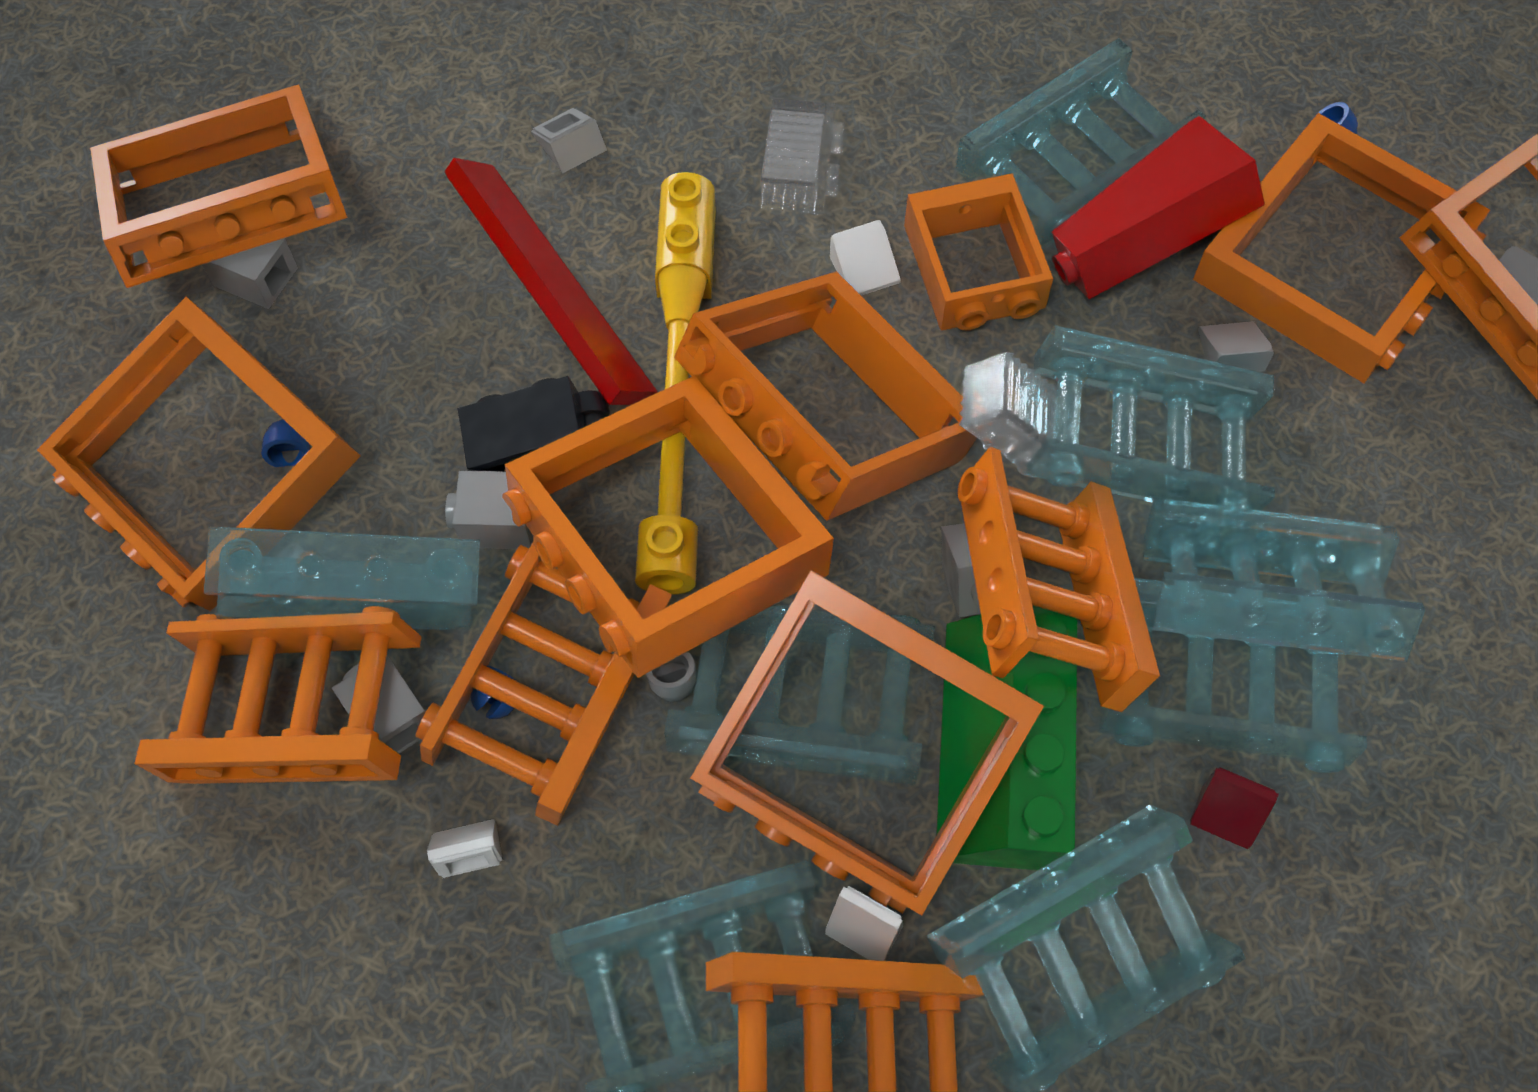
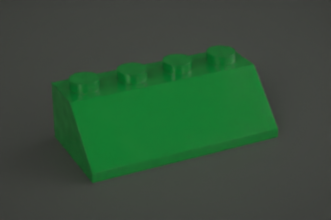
[936,606,1077,873]

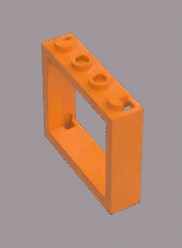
[90,84,348,288]
[1193,113,1490,384]
[1399,133,1538,400]
[674,271,988,521]
[37,296,361,611]
[502,375,834,678]
[690,571,1044,916]

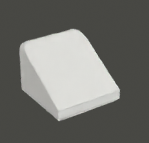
[830,220,901,296]
[427,819,503,878]
[825,886,903,961]

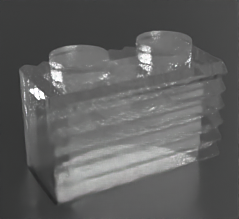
[761,97,845,215]
[959,352,1074,477]

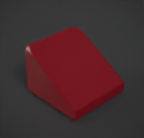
[1190,767,1279,849]

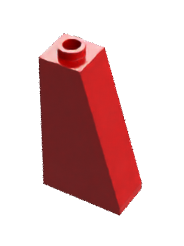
[1051,116,1265,299]

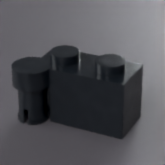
[457,376,610,472]

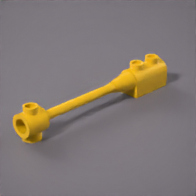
[635,172,716,595]

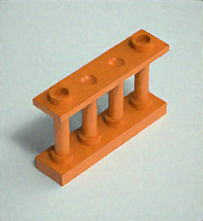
[957,447,1160,712]
[415,542,672,826]
[135,606,422,784]
[706,952,986,1092]

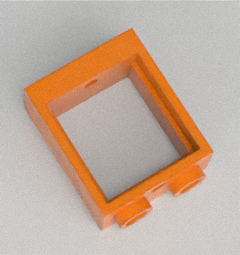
[904,173,1053,331]

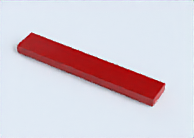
[444,158,658,405]

